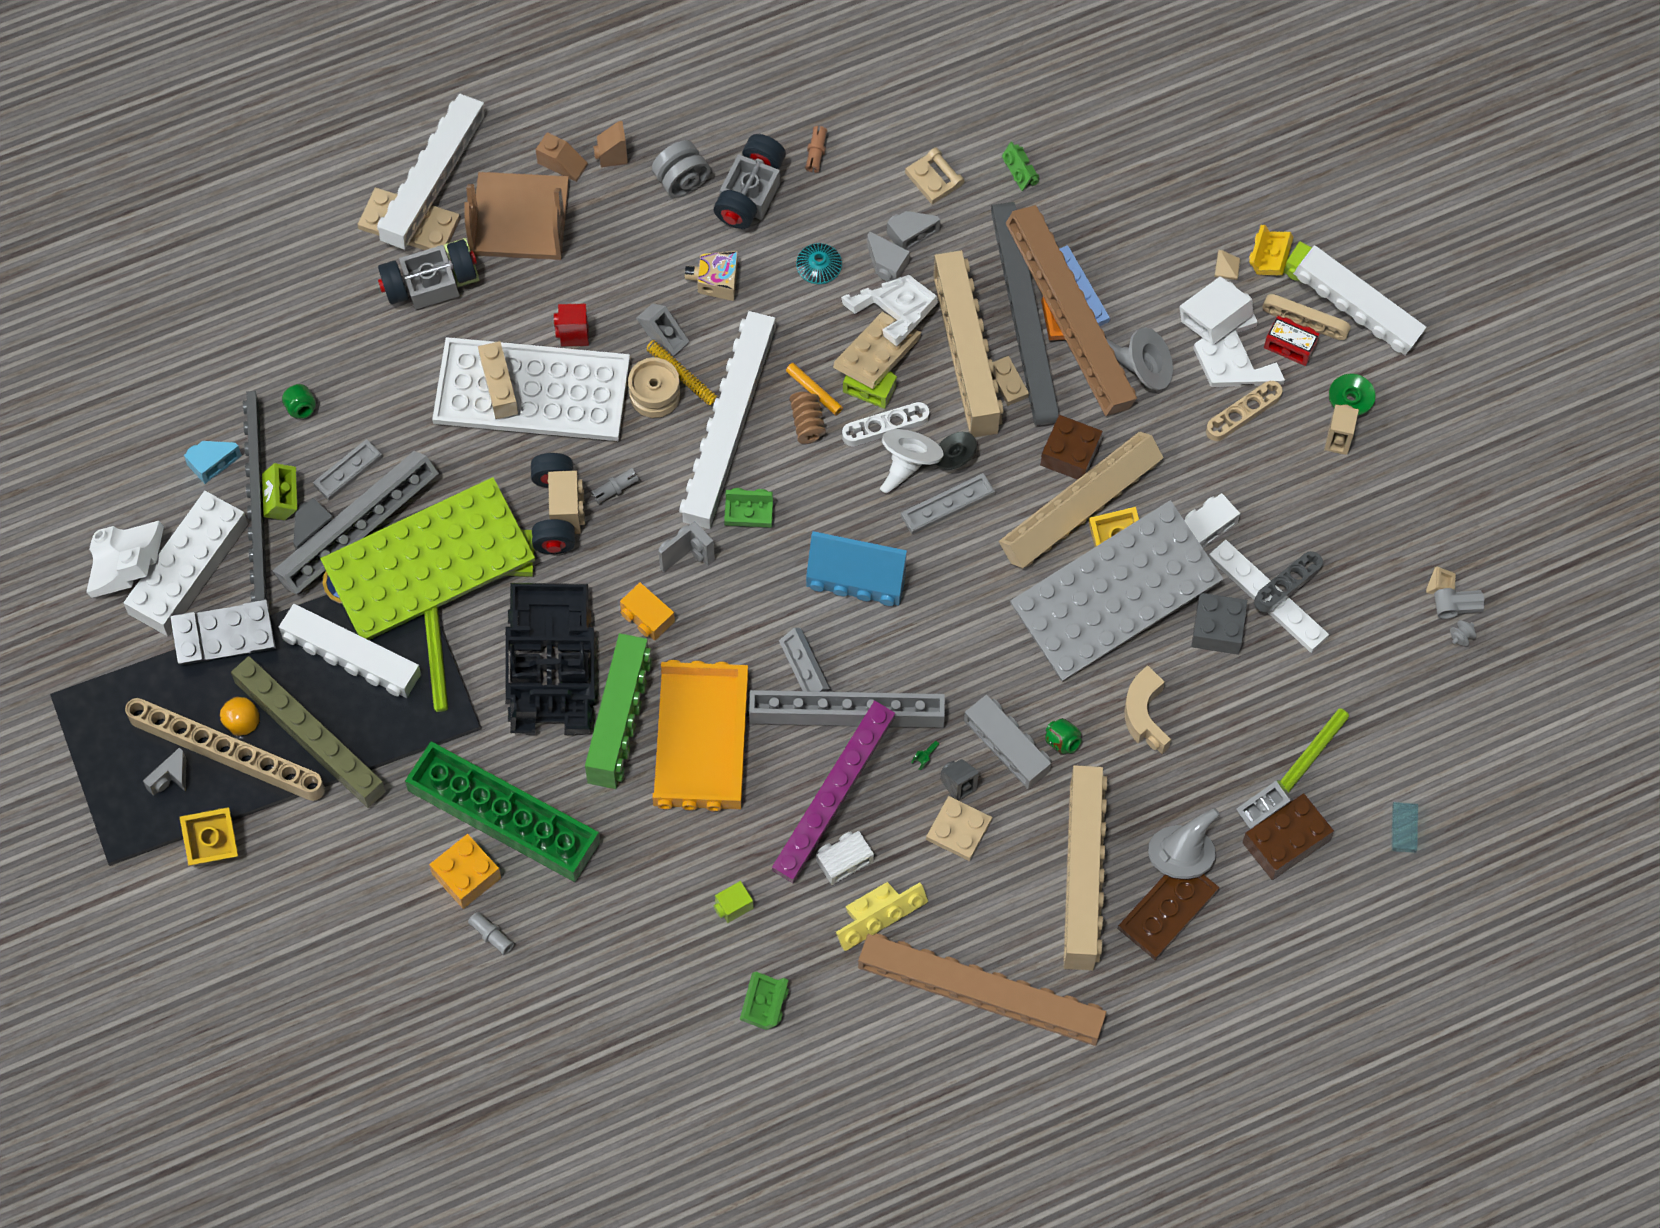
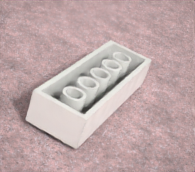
[124,491,248,636]

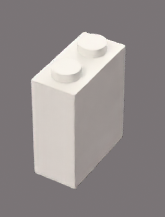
[1180,276,1253,345]

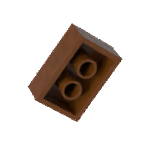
[1242,793,1334,881]

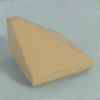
[1215,250,1240,280]
[1426,567,1456,594]

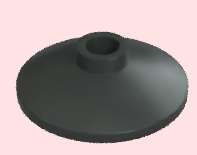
[936,432,977,470]

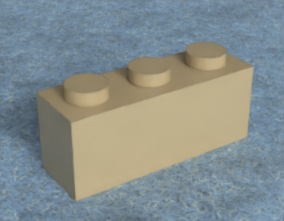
[478,341,518,420]

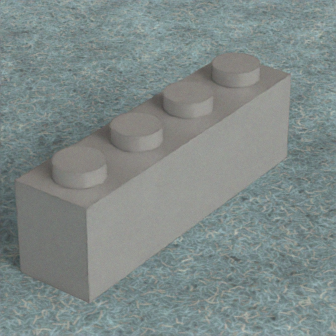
[964,694,1051,789]

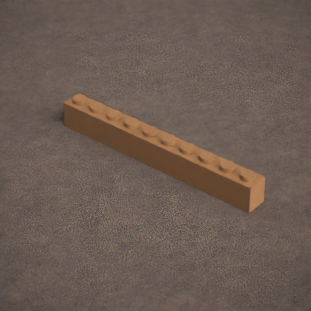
[1006,205,1137,416]
[858,934,1107,1046]

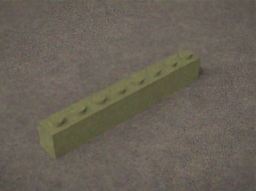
[231,656,386,808]

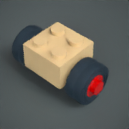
[531,453,585,554]

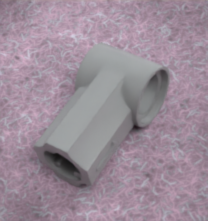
[1434,588,1484,619]

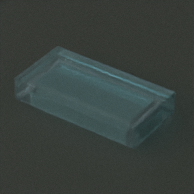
[1391,802,1418,853]

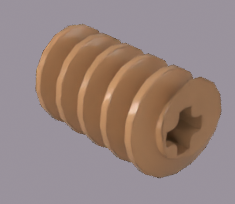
[790,392,826,444]

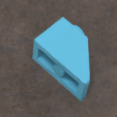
[184,441,242,484]

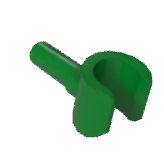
[911,741,939,770]

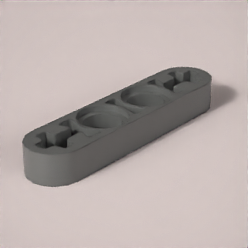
[1254,551,1323,612]

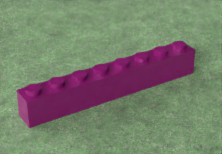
[772,700,895,883]

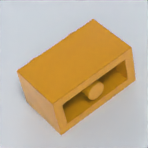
[620,582,675,641]

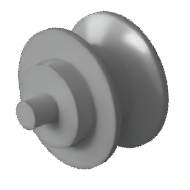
[1450,620,1476,646]

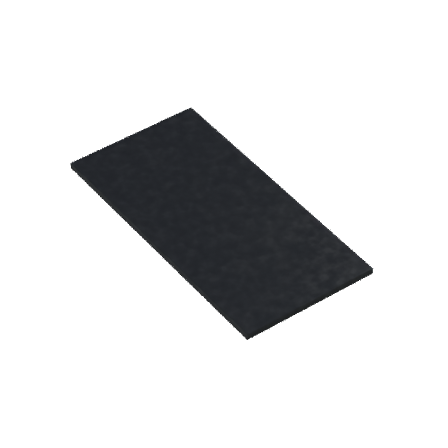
[50,595,480,866]

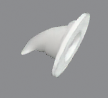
[880,429,943,493]

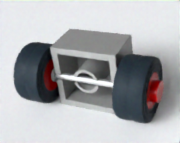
[713,134,786,229]
[378,239,477,310]

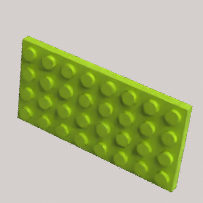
[320,477,535,640]

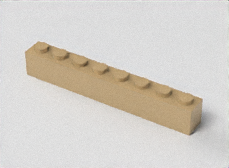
[999,432,1164,568]

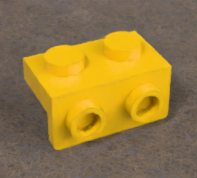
[1249,225,1294,275]

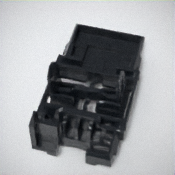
[505,583,595,735]

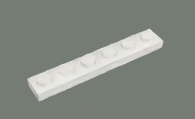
[1209,540,1329,653]

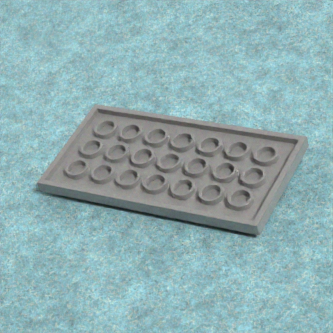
[1010,500,1223,682]

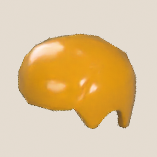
[220,697,260,736]

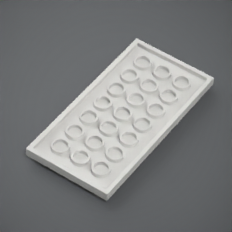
[432,337,630,441]

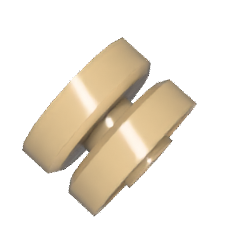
[628,358,680,418]

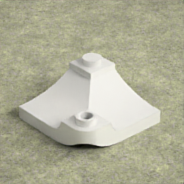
[87,521,164,598]

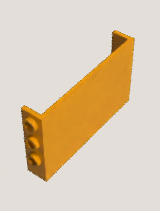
[652,660,748,811]

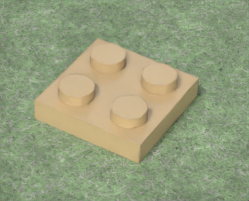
[926,796,992,861]

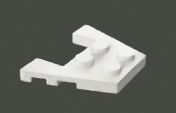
[841,275,938,346]
[1193,313,1285,387]

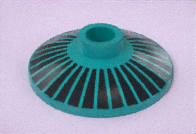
[796,243,842,284]

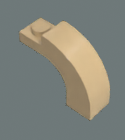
[1124,665,1171,754]

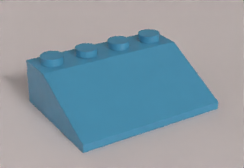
[806,531,907,606]

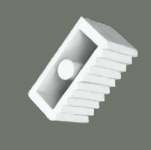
[816,831,874,885]

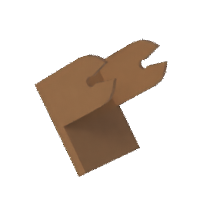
[465,172,569,260]

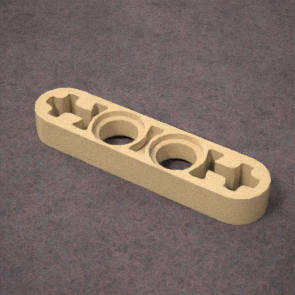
[1262,294,1351,340]
[1206,381,1282,441]

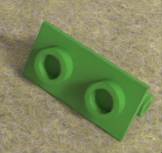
[1002,142,1039,191]

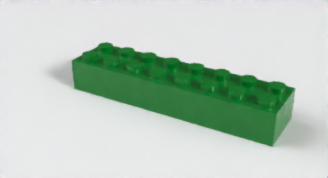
[405,741,600,882]

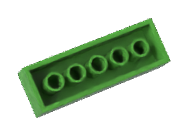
[585,633,653,789]

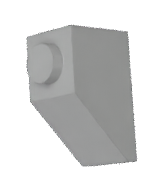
[887,211,940,250]
[867,232,910,281]
[636,303,689,356]

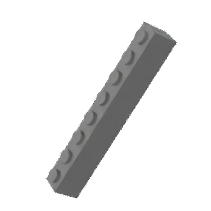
[272,451,439,595]
[749,690,945,728]

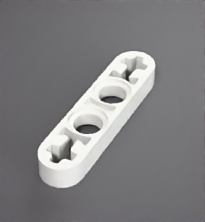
[842,402,929,446]

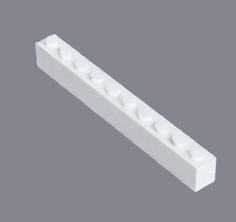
[679,311,775,529]

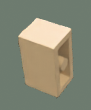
[1324,405,1359,455]

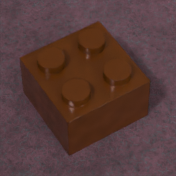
[1040,415,1103,480]

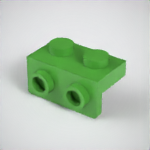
[724,488,773,527]
[739,972,788,1030]

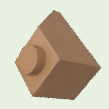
[593,121,628,168]
[536,132,588,182]

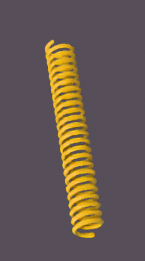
[647,340,717,405]

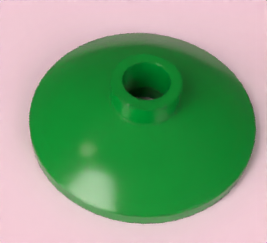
[1329,374,1376,416]

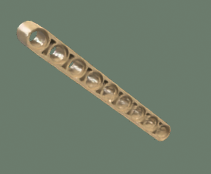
[125,698,325,801]

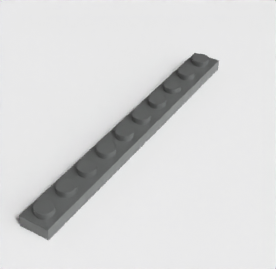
[243,391,267,602]

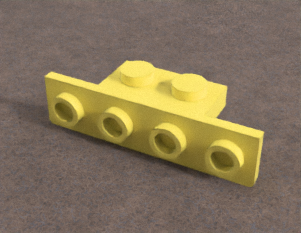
[836,882,928,951]

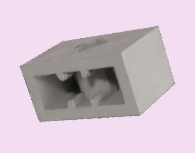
[1236,780,1293,829]

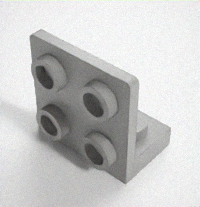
[658,521,715,572]

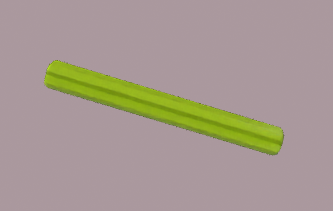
[424,607,448,712]
[1281,708,1349,793]

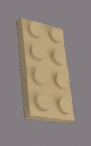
[358,188,460,250]
[833,312,921,389]

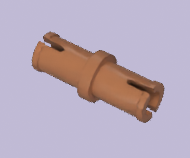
[805,126,827,173]

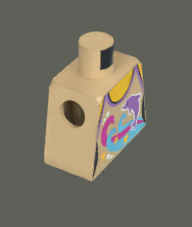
[685,251,738,301]

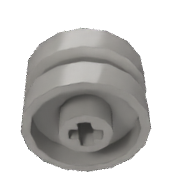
[652,140,710,198]

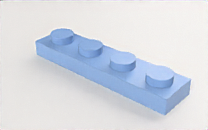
[1059,245,1110,326]

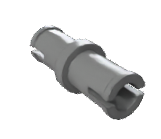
[591,468,639,504]
[468,911,514,955]

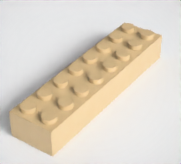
[933,250,1003,437]
[1064,765,1107,971]

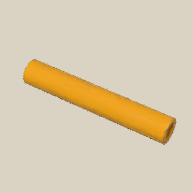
[786,363,843,416]

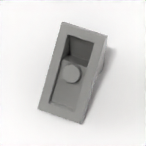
[143,748,187,796]

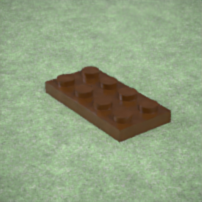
[1117,874,1220,960]

